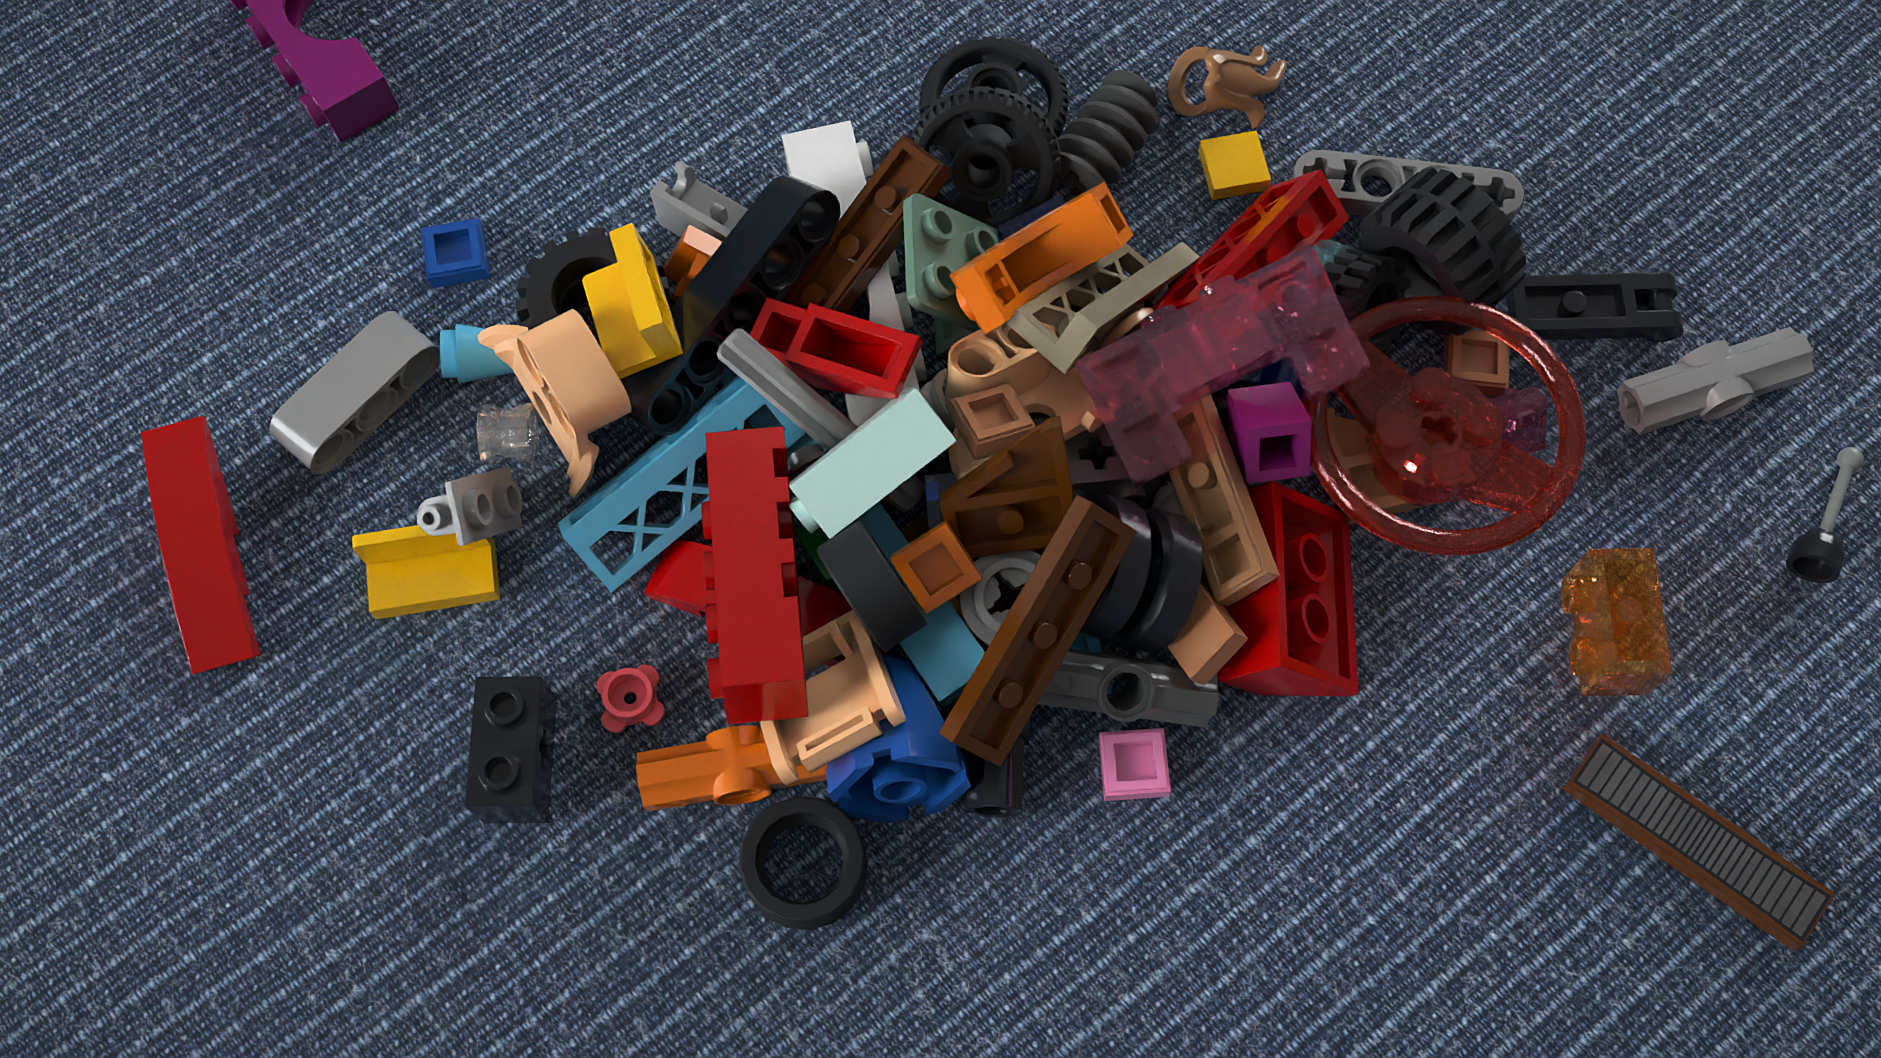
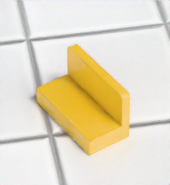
[582,223,683,379]
[352,525,500,620]

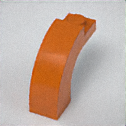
[949,182,1134,333]

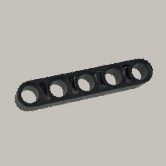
[620,175,841,435]

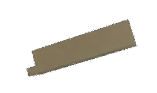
[1007,241,1200,374]

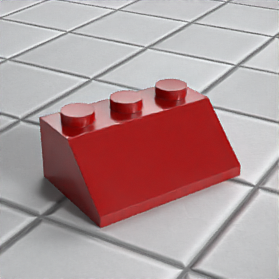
[1217,481,1358,697]

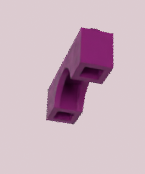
[230,0,400,142]

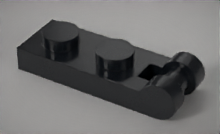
[1506,272,1684,342]

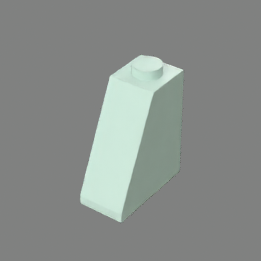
[788,386,957,539]

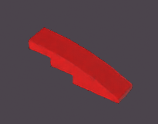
[141,416,261,675]

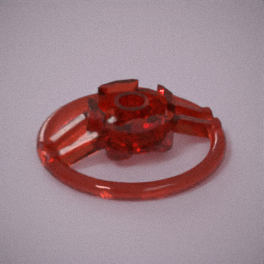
[1302,295,1586,556]

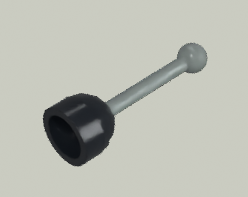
[1786,447,1864,583]

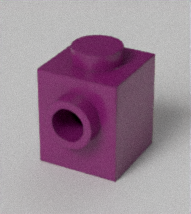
[1227,382,1312,484]

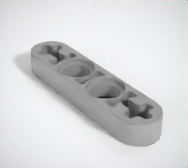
[1291,150,1524,223]

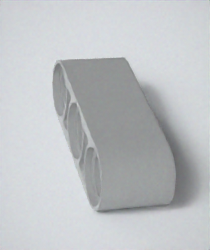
[269,311,440,474]

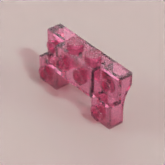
[1074,243,1371,488]

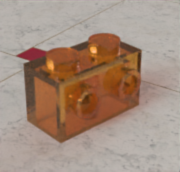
[1561,548,1672,696]

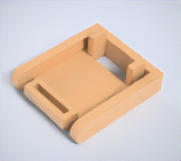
[759,610,906,786]

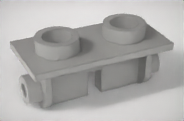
[417,466,523,546]

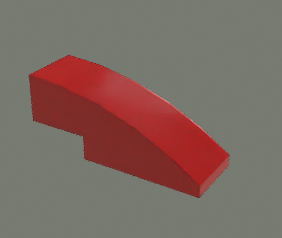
[750,298,923,399]

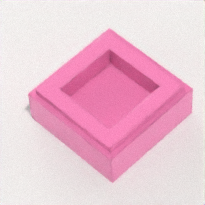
[1098,728,1171,801]

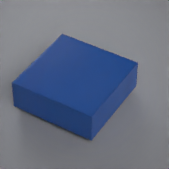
[421,218,490,288]

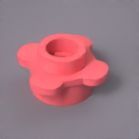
[596,664,665,733]

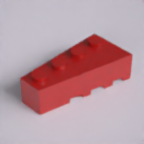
[701,426,809,724]

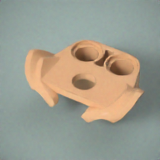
[477,309,632,498]
[945,319,1123,480]

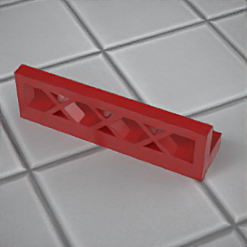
[1151,169,1350,357]

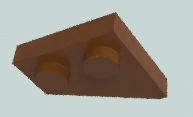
[940,416,1075,558]

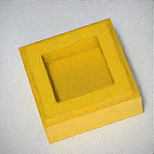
[1198,130,1271,200]

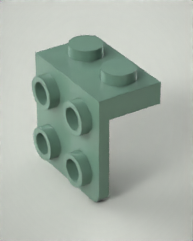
[903,193,999,360]

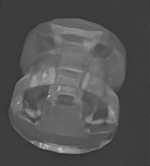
[476,403,539,465]

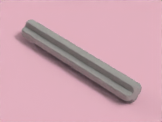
[717,329,925,513]

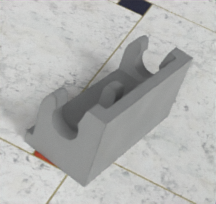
[650,161,748,242]

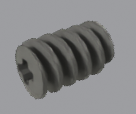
[1057,70,1160,194]

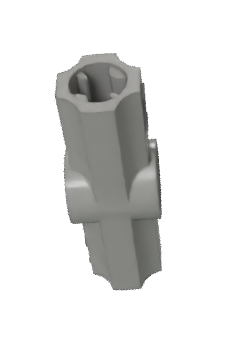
[1616,327,1814,435]

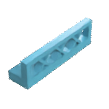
[558,376,805,593]

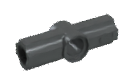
[1037,648,1220,727]

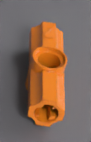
[636,725,827,812]

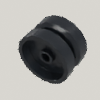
[1078,494,1203,652]

